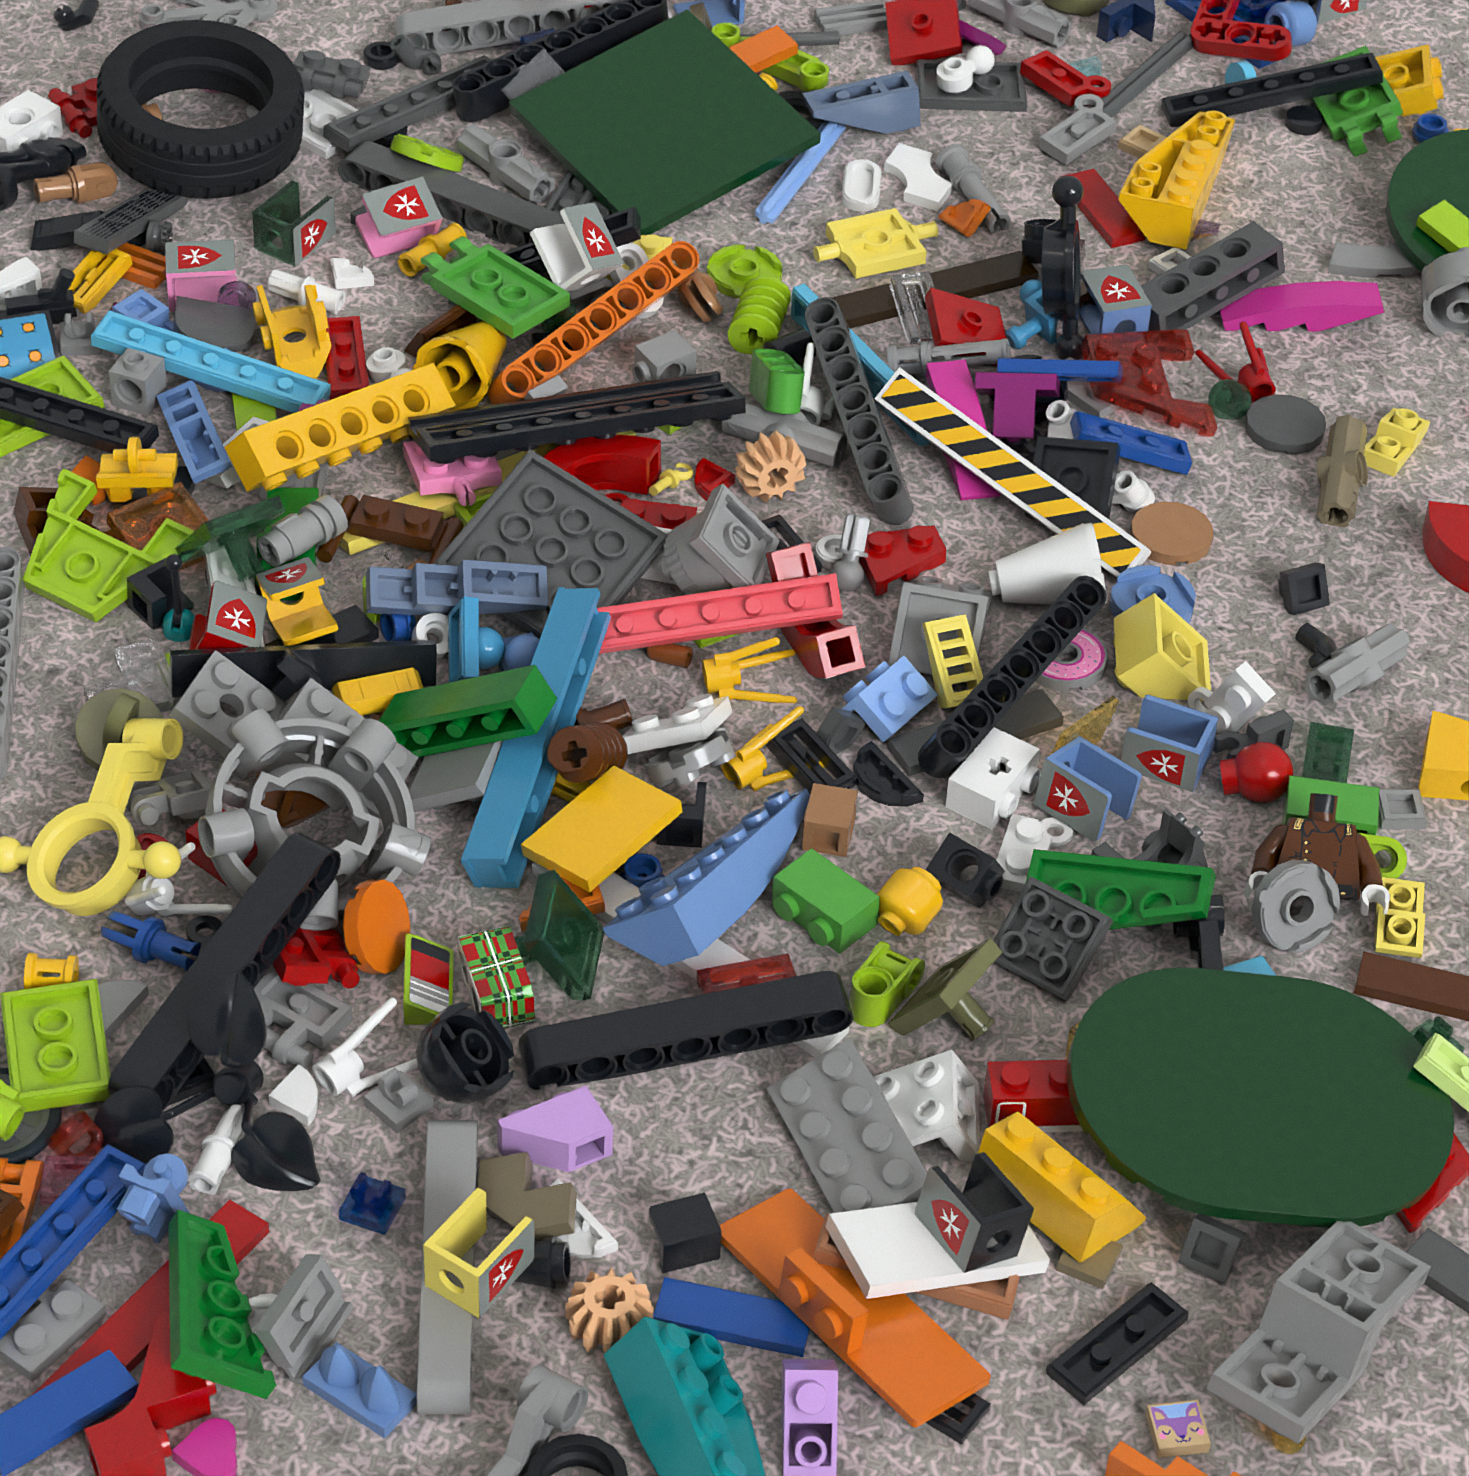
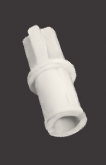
[267,269,346,315]
[188,1104,253,1195]

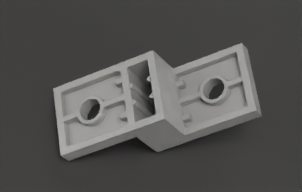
[168,650,418,819]
[1207,1221,1431,1444]

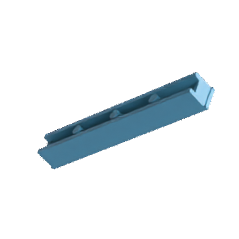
[460,587,611,888]

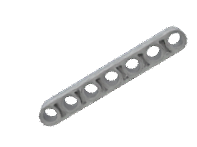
[394,0,621,55]
[0,547,25,780]
[417,1120,478,1414]

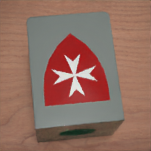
[252,180,336,267]

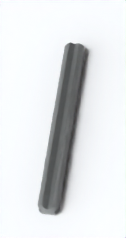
[1091,31,1193,118]

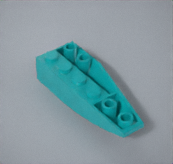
[603,1316,766,1476]

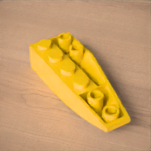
[1118,111,1235,250]

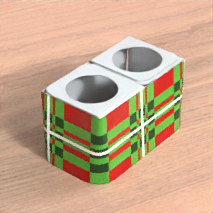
[458,926,535,1029]

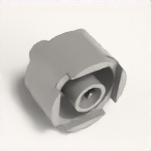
[1421,247,1469,338]

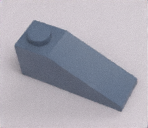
[803,71,921,134]

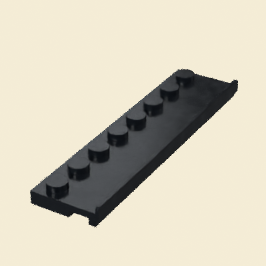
[407,371,746,464]

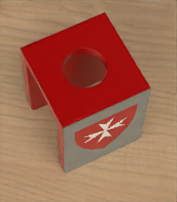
[189,580,267,650]

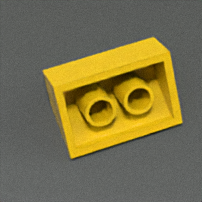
[977,1111,1147,1263]

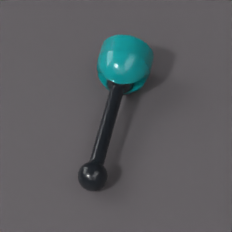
[162,554,195,642]

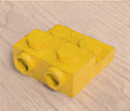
[1375,44,1444,117]

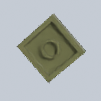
[888,938,1003,1041]

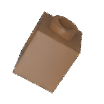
[802,783,858,857]

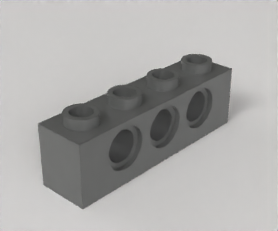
[1141,221,1285,343]

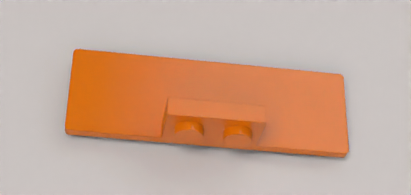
[719,1188,991,1427]

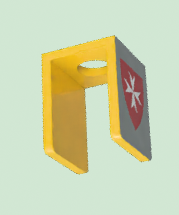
[255,557,339,646]

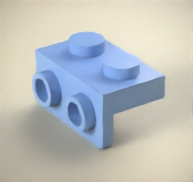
[842,656,938,743]

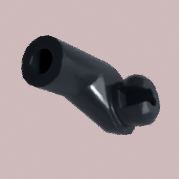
[54,0,99,31]

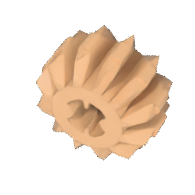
[735,430,807,503]
[565,1266,654,1353]

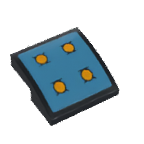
[0,310,60,380]

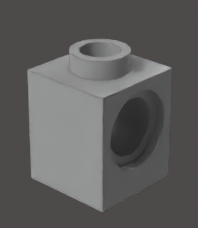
[632,330,697,383]
[109,348,167,416]

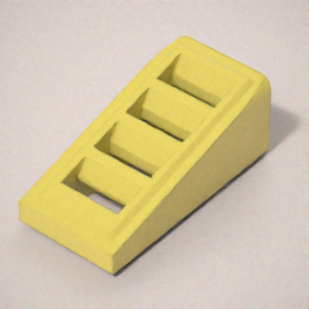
[922,614,984,708]

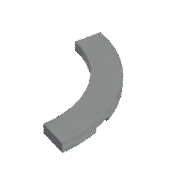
[1328,242,1422,278]

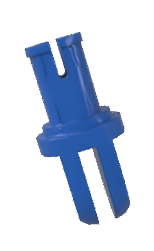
[100,910,201,971]

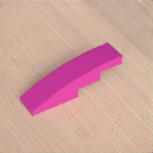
[1220,281,1385,332]
[925,360,1001,500]

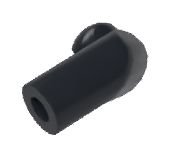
[1295,623,1337,668]

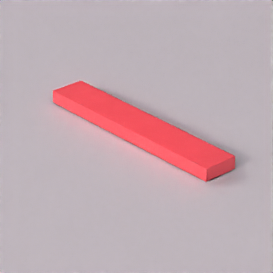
[597,573,843,654]

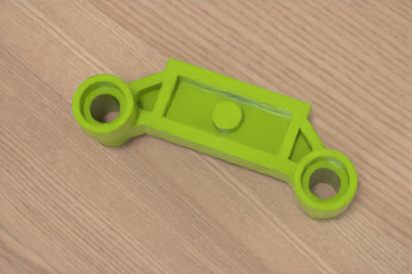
[711,23,829,92]

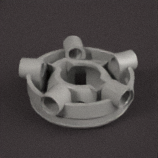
[198,707,431,931]

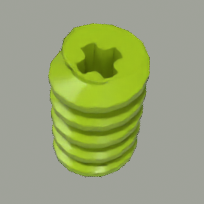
[727,276,791,355]

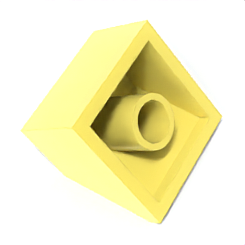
[1113,593,1211,701]

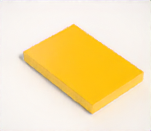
[520,766,683,893]

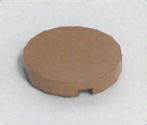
[1130,501,1214,565]

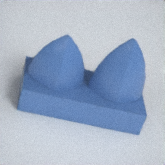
[302,1342,417,1439]

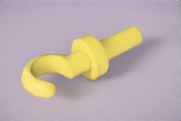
[649,462,693,496]

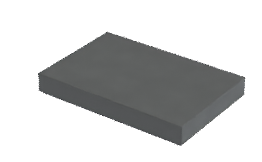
[916,59,1027,112]

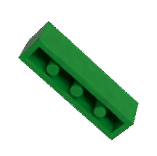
[379,665,557,757]

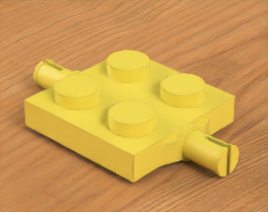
[813,208,938,279]

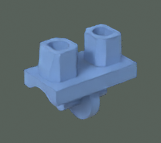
[117,1153,190,1244]

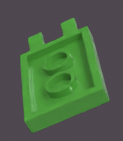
[1311,45,1403,156]
[421,236,570,339]

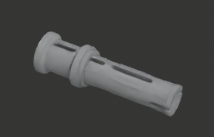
[936,144,1011,233]
[887,338,1011,377]

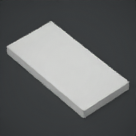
[825,1202,1050,1299]

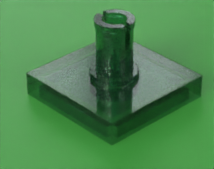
[175,495,286,582]
[514,870,604,1001]

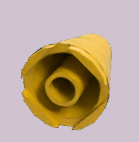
[413,321,507,411]

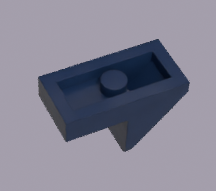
[1096,0,1156,42]

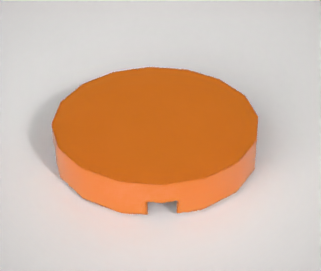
[343,879,411,975]

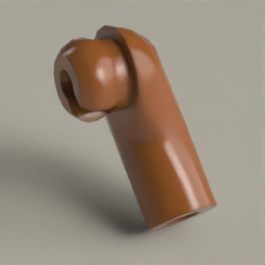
[644,643,693,668]

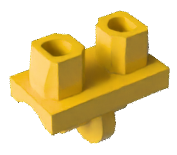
[96,437,178,502]

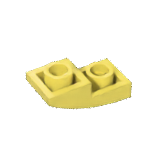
[1364,408,1430,477]
[1374,877,1425,958]

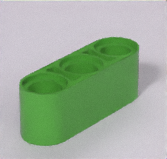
[748,349,805,414]

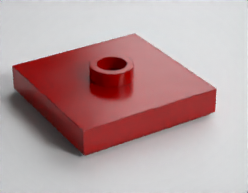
[885,0,963,65]
[924,287,1006,366]

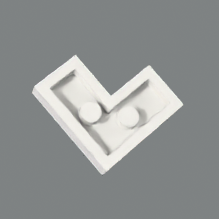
[623,694,733,754]

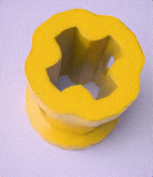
[24,952,79,989]

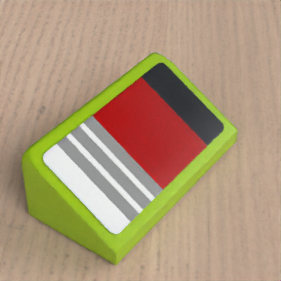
[403,934,454,1025]

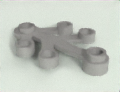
[139,0,278,30]

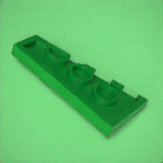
[1025,849,1216,930]
[168,1209,276,1400]

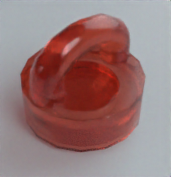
[46,1110,104,1165]

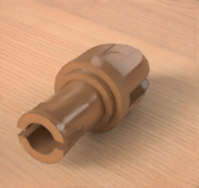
[33,162,118,204]
[674,263,723,322]

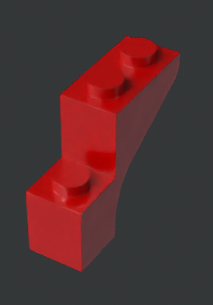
[84,1308,217,1476]

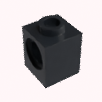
[926,832,1005,908]

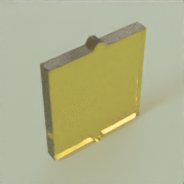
[1048,696,1119,764]

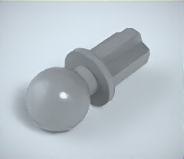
[831,514,870,592]

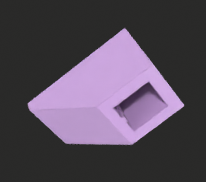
[497,1085,613,1172]
[781,1359,838,1476]

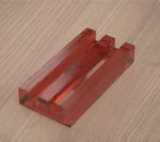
[696,953,797,995]

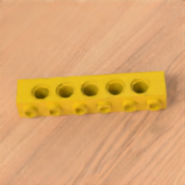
[224,363,455,492]

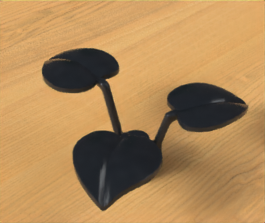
[93,970,321,1191]

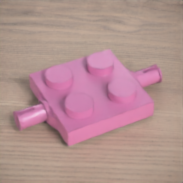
[403,441,502,507]

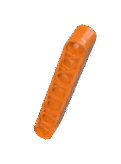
[488,241,700,405]

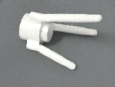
[800,343,836,426]
[125,842,233,916]
[312,998,418,1098]

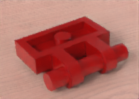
[48,78,98,138]
[272,928,360,989]

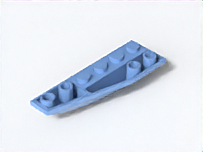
[603,788,810,966]

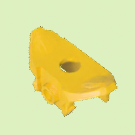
[252,284,331,379]

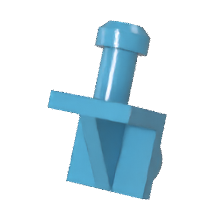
[1006,279,1058,350]

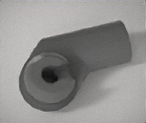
[390,35,442,75]

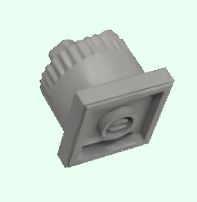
[659,484,780,595]

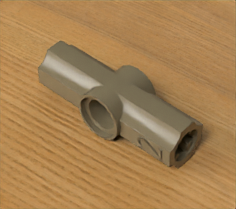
[1317,415,1368,527]

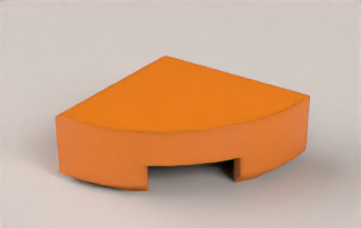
[938,199,991,237]

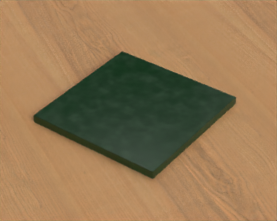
[509,9,820,235]

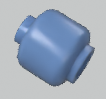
[1264,0,1317,47]

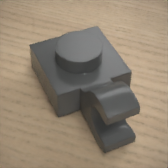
[1213,709,1294,759]

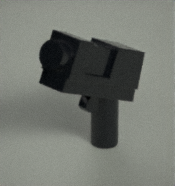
[0,268,77,324]

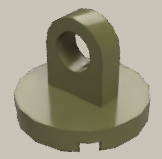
[74,688,163,771]

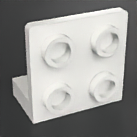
[874,1049,981,1162]

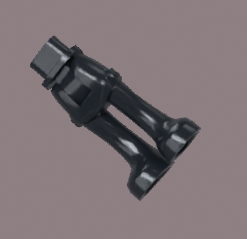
[0,137,87,211]

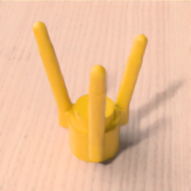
[702,637,798,703]
[720,706,825,792]

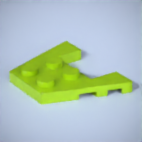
[22,468,202,623]

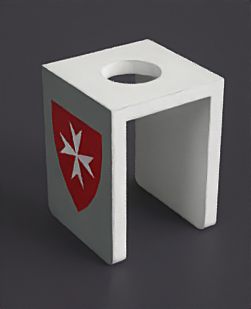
[530,203,624,292]

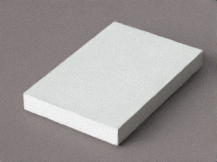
[246,88,358,159]

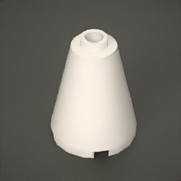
[988,523,1107,605]

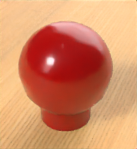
[1220,741,1293,803]

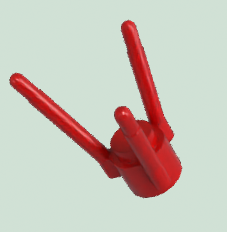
[1195,321,1276,403]

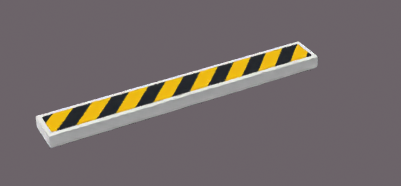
[874,367,1152,578]

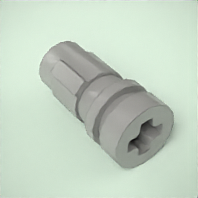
[258,494,348,568]

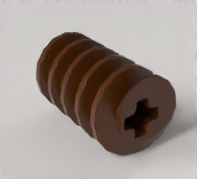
[547,723,628,783]

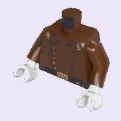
[1244,793,1390,916]

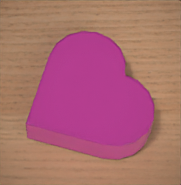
[172,1418,238,1476]

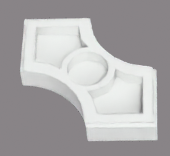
[884,143,952,212]

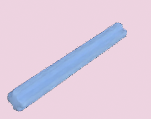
[755,120,846,224]

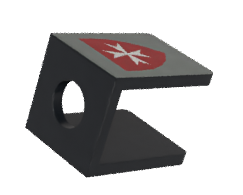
[915,1152,1034,1273]

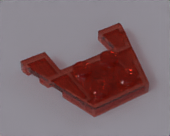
[1080,329,1218,437]

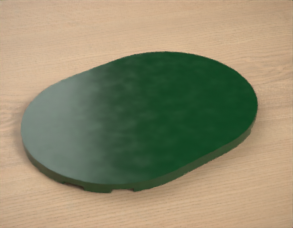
[1067,967,1454,1228]

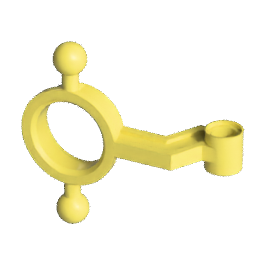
[0,718,183,916]

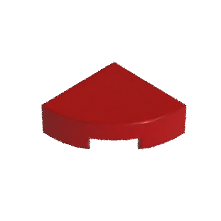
[694,458,735,501]

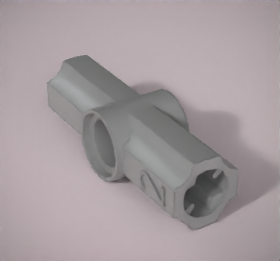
[967,0,1072,48]
[457,124,555,204]
[722,403,847,467]
[1304,623,1410,706]

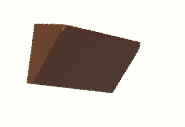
[404,305,477,358]

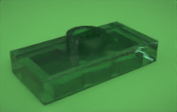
[1301,722,1354,783]

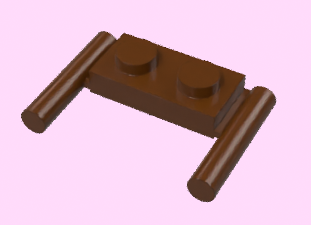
[316,495,464,564]

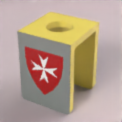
[423,1188,534,1319]

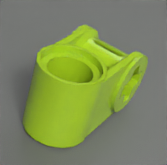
[849,941,925,1027]

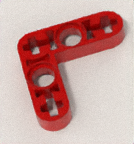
[1190,0,1292,61]

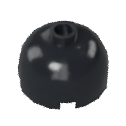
[416,1002,514,1104]

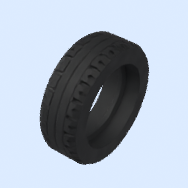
[97,20,304,199]

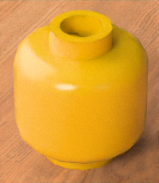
[877,866,943,936]

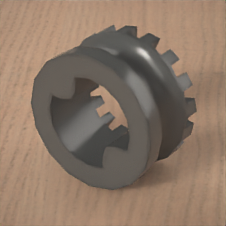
[146,220,173,256]

